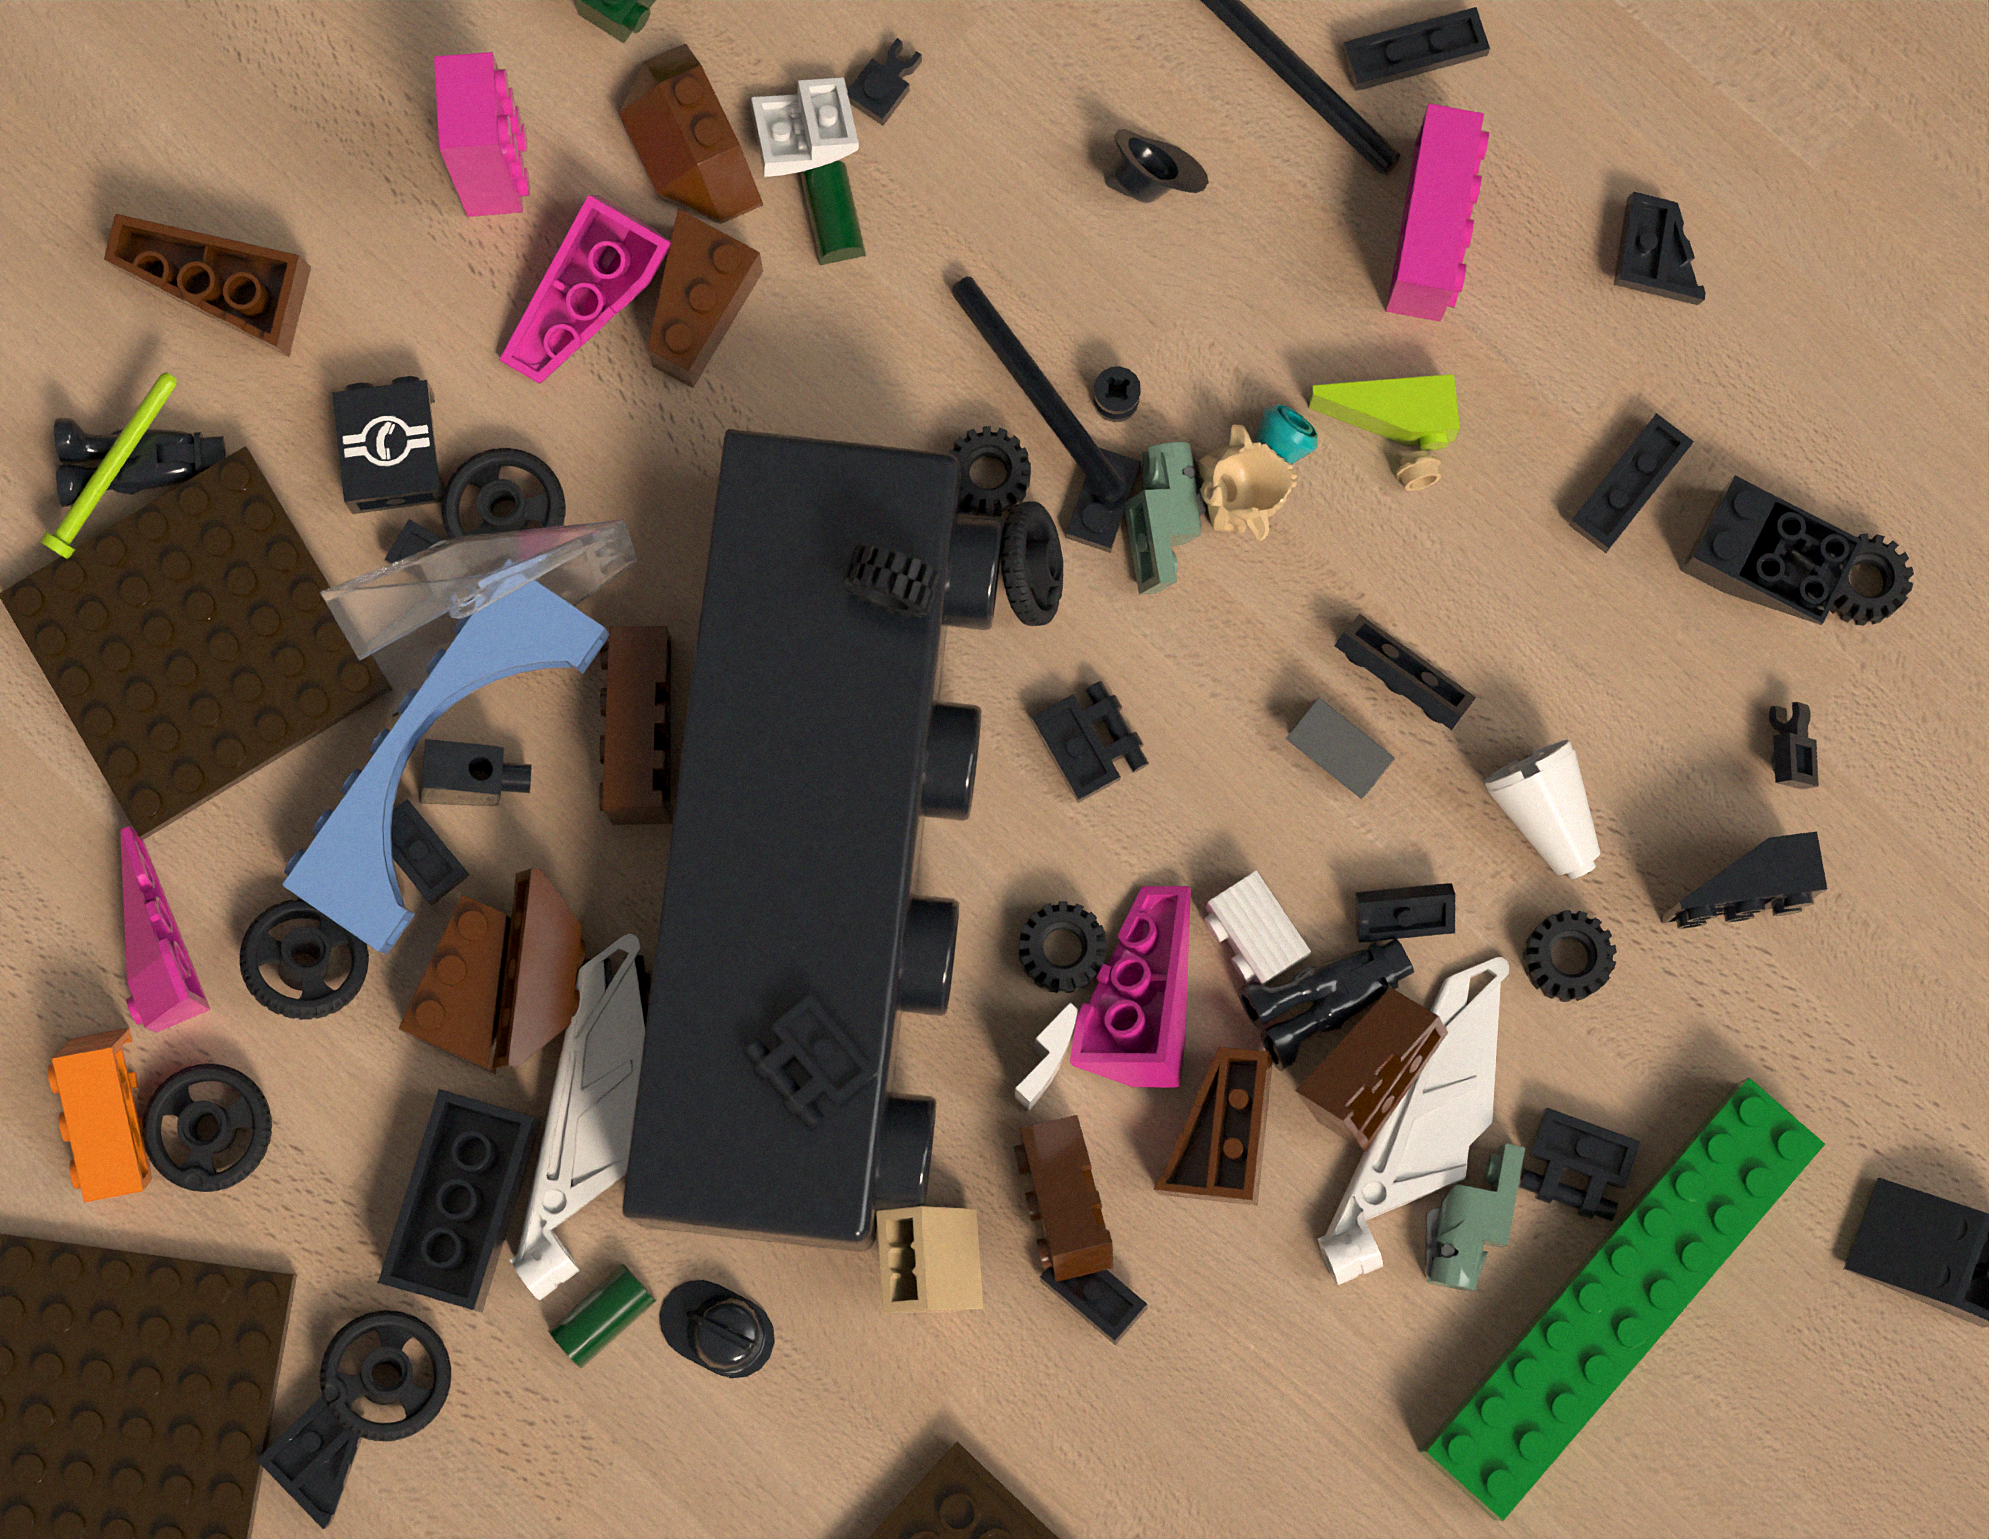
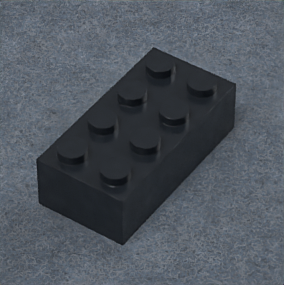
[378,1089,541,1312]

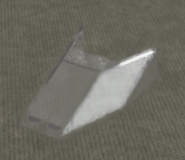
[320,520,638,718]

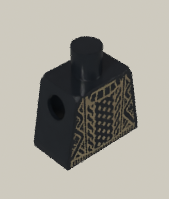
[421,739,532,806]

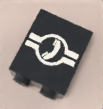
[332,376,445,514]

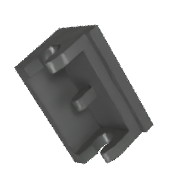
[1286,698,1395,800]

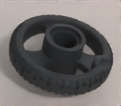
[441,448,566,570]
[1001,501,1064,626]
[239,898,369,1020]
[142,1064,272,1192]
[320,1310,451,1442]

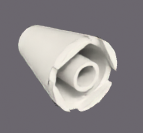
[1484,739,1601,879]

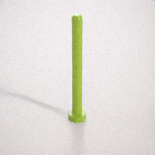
[40,372,177,559]

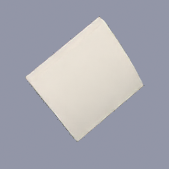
[751,77,859,177]
[1014,1003,1078,1111]

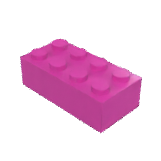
[434,52,530,217]
[1386,103,1489,322]

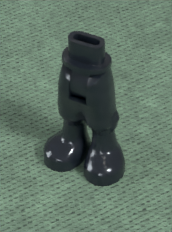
[54,418,226,507]
[1238,939,1414,1071]

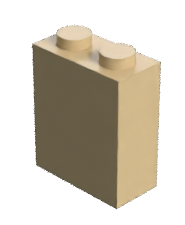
[876,1206,983,1313]

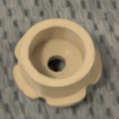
[1396,450,1441,491]

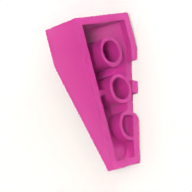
[499,195,672,384]
[120,826,211,1033]
[1070,886,1191,1088]

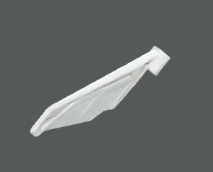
[510,934,645,1300]
[1317,957,1509,1285]

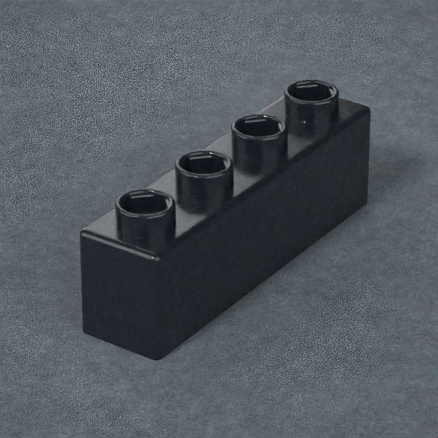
[622,429,1004,1252]

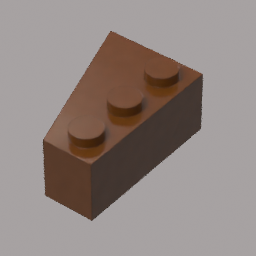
[648,209,763,388]
[398,895,511,1075]
[1296,988,1449,1152]
[1153,1047,1273,1206]
[1013,1115,1113,1282]

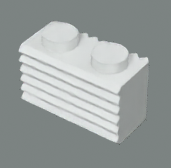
[1204,871,1311,985]

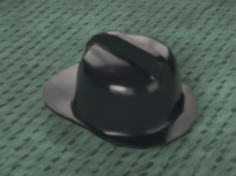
[1104,129,1209,203]
[660,1280,775,1379]

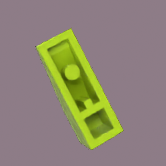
[1308,374,1460,451]

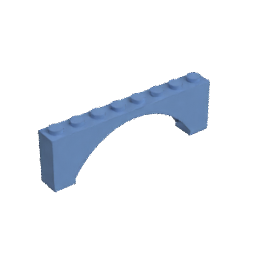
[282,563,610,954]

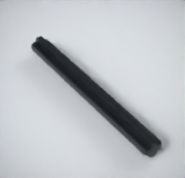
[1201,0,1400,174]
[951,276,1127,503]

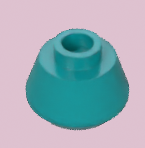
[1256,404,1318,464]

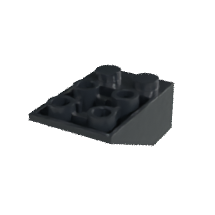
[1681,475,1864,625]
[1661,831,1828,929]
[1843,1177,1989,1328]

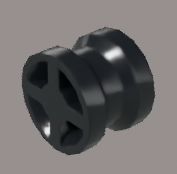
[1093,366,1141,422]

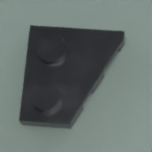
[1613,192,1706,305]
[257,1396,362,1530]

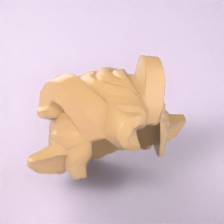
[1198,424,1298,541]

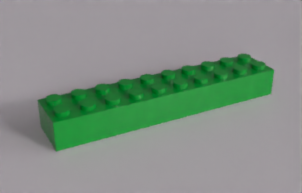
[1419,1078,1825,1521]

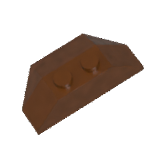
[619,44,763,224]
[492,868,585,1070]

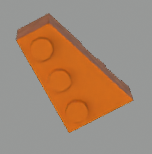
[48,1027,152,1203]

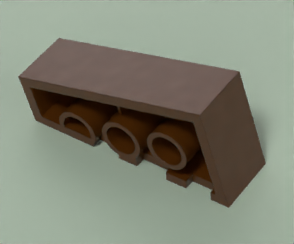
[104,214,311,357]
[599,626,671,825]

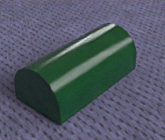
[801,161,866,265]
[548,1264,657,1368]

